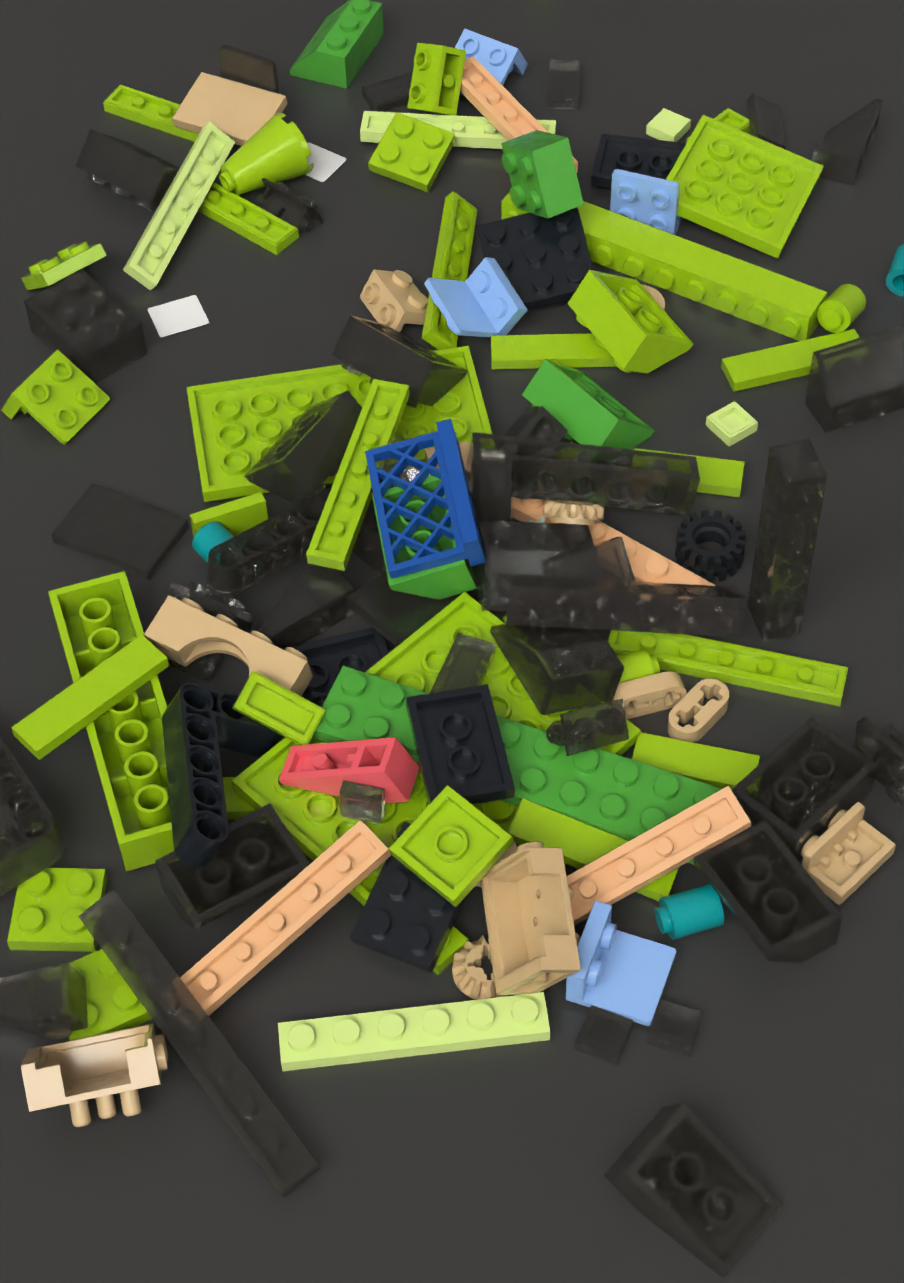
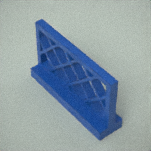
[365,419,486,579]

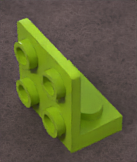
[1,349,110,445]

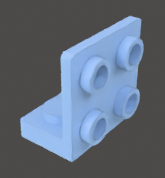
[455,28,528,98]
[610,169,683,235]
[424,257,527,338]
[566,900,676,1026]

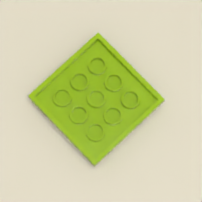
[666,115,824,259]

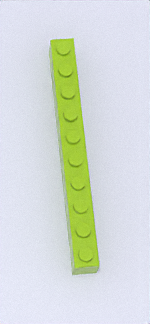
[501,192,827,341]

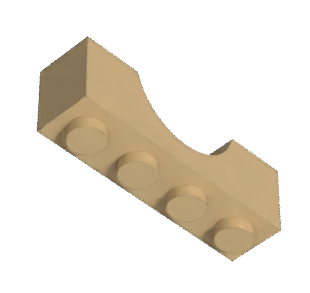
[144,595,313,696]

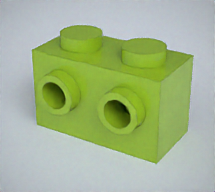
[407,43,466,115]

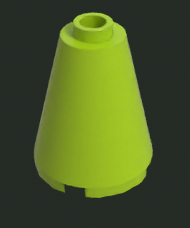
[219,113,314,195]

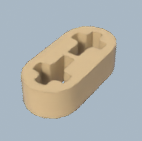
[608,671,687,719]
[667,678,729,743]

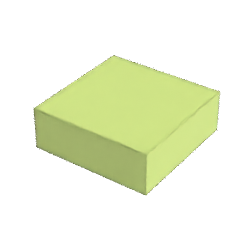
[646,108,691,142]
[706,401,758,447]

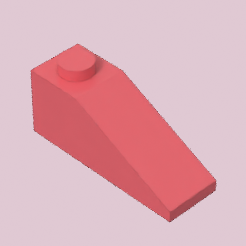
[279,737,419,804]

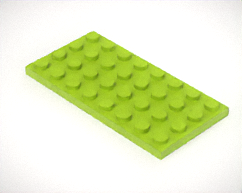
[186,346,496,502]

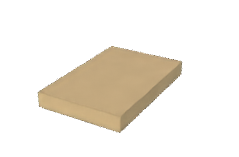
[172,72,288,146]

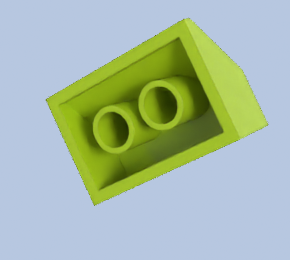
[567,270,693,374]

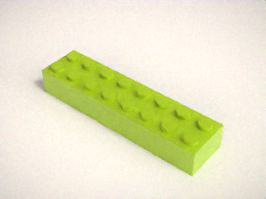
[48,571,177,872]

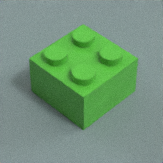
[501,130,584,218]

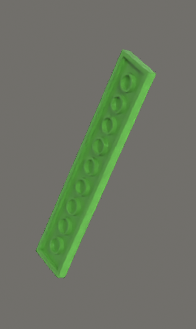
[312,666,722,869]

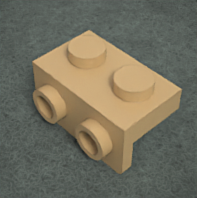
[360,269,428,339]
[800,802,896,906]

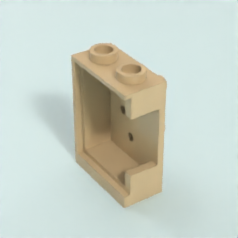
[480,842,581,995]
[20,1023,169,1127]

